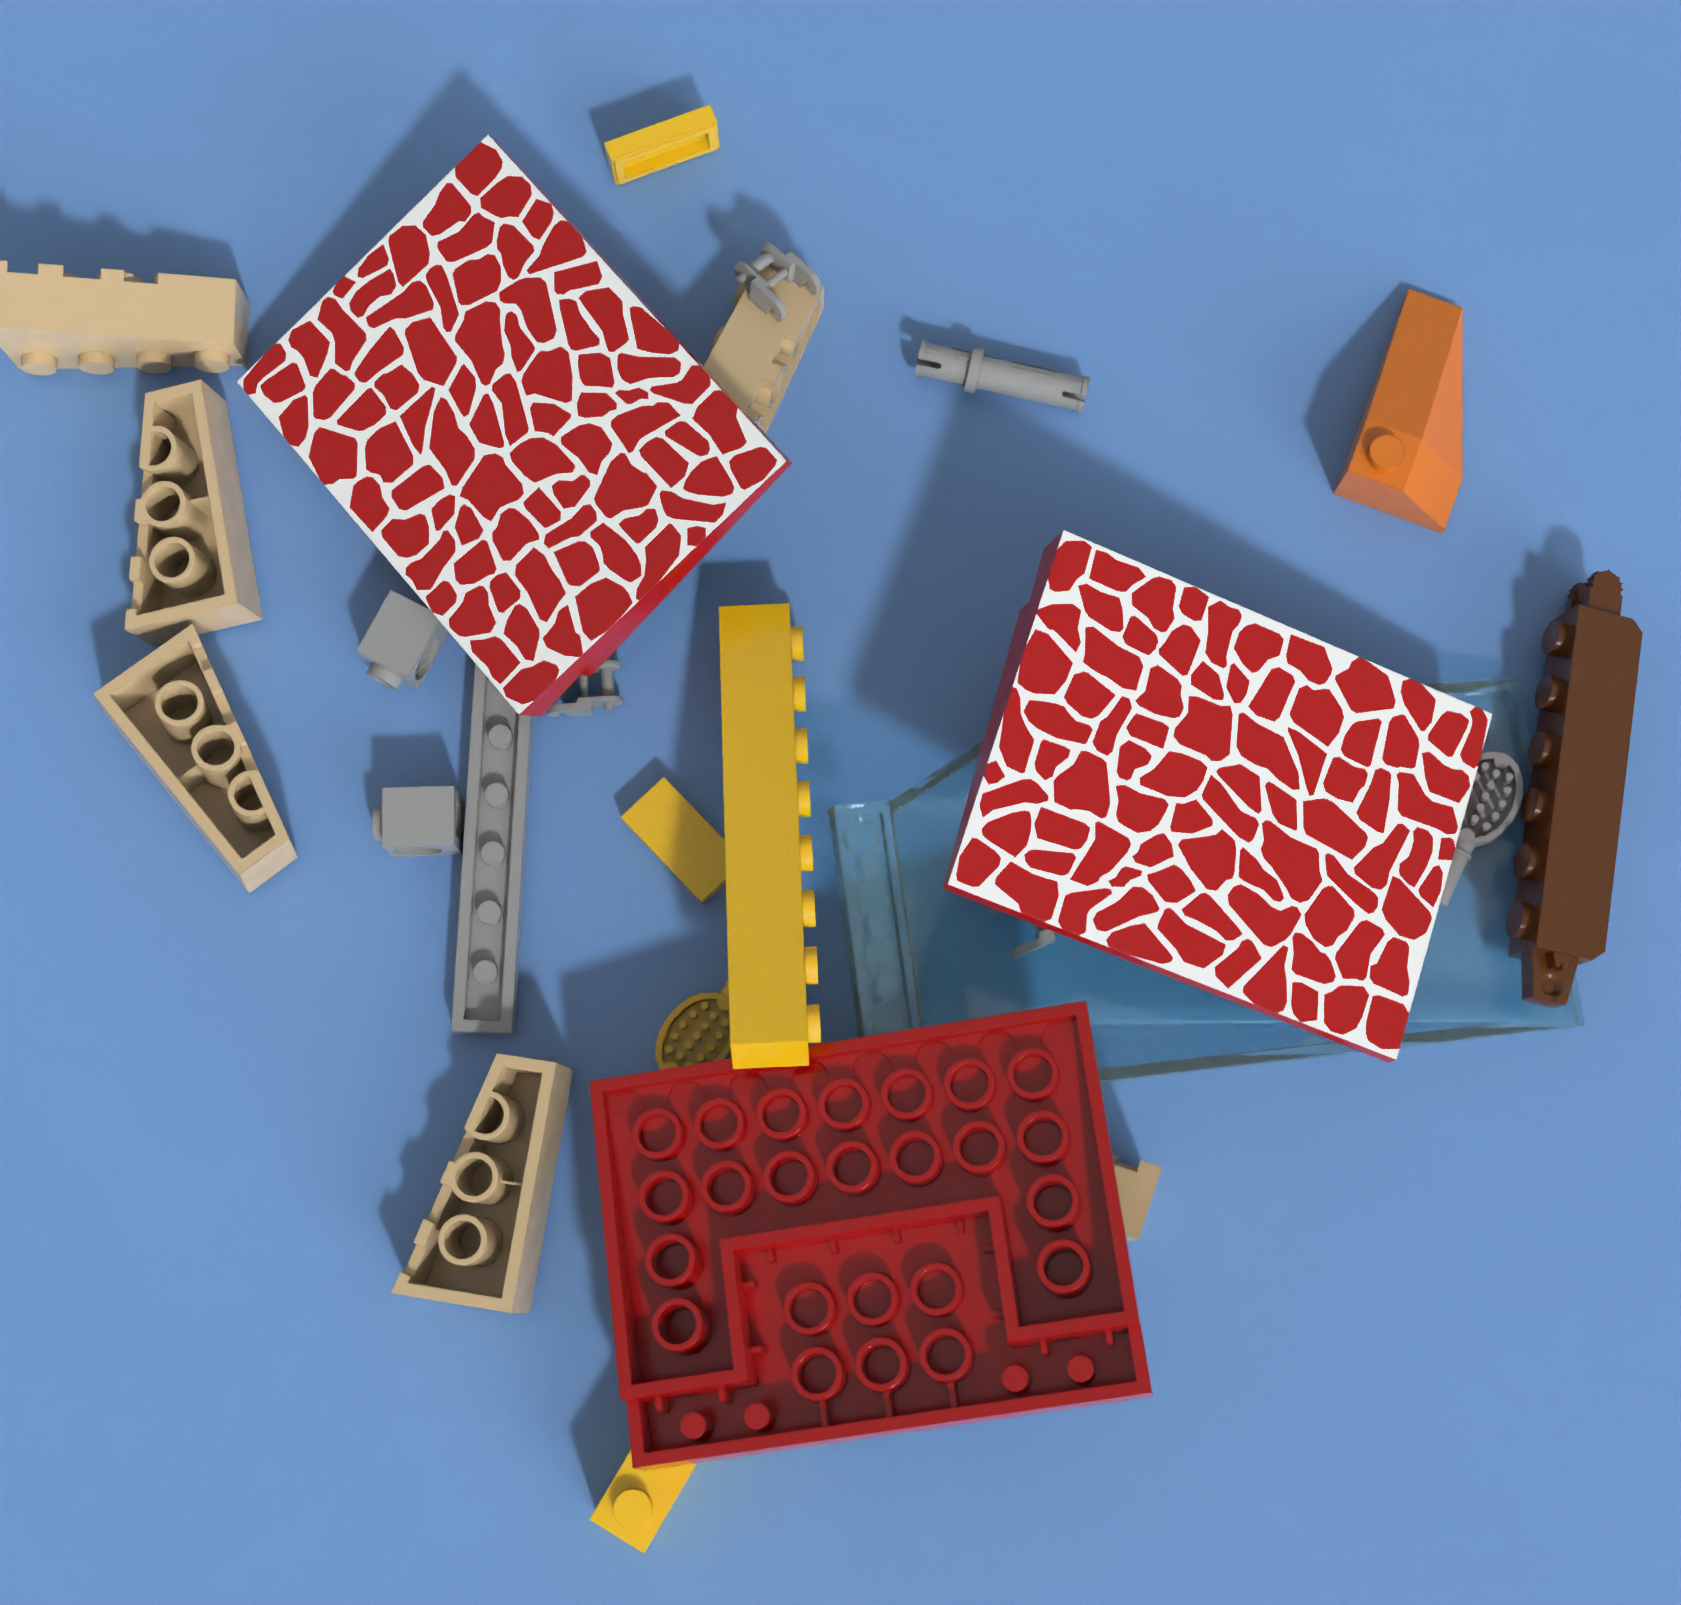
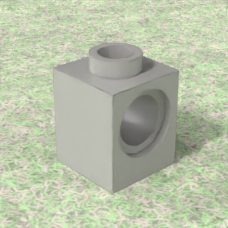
[356,590,450,691]
[372,786,463,857]

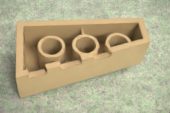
[0,260,249,376]

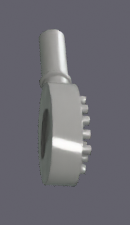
[1440,752,1523,907]

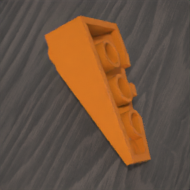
[1333,289,1463,533]

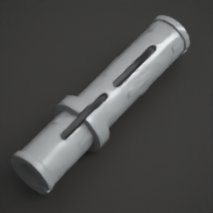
[914,340,1090,413]

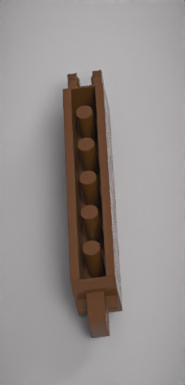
[1506,569,1643,1008]

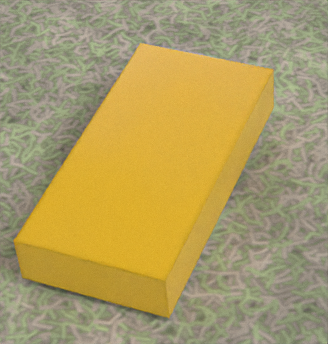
[604,104,720,185]
[621,777,726,905]

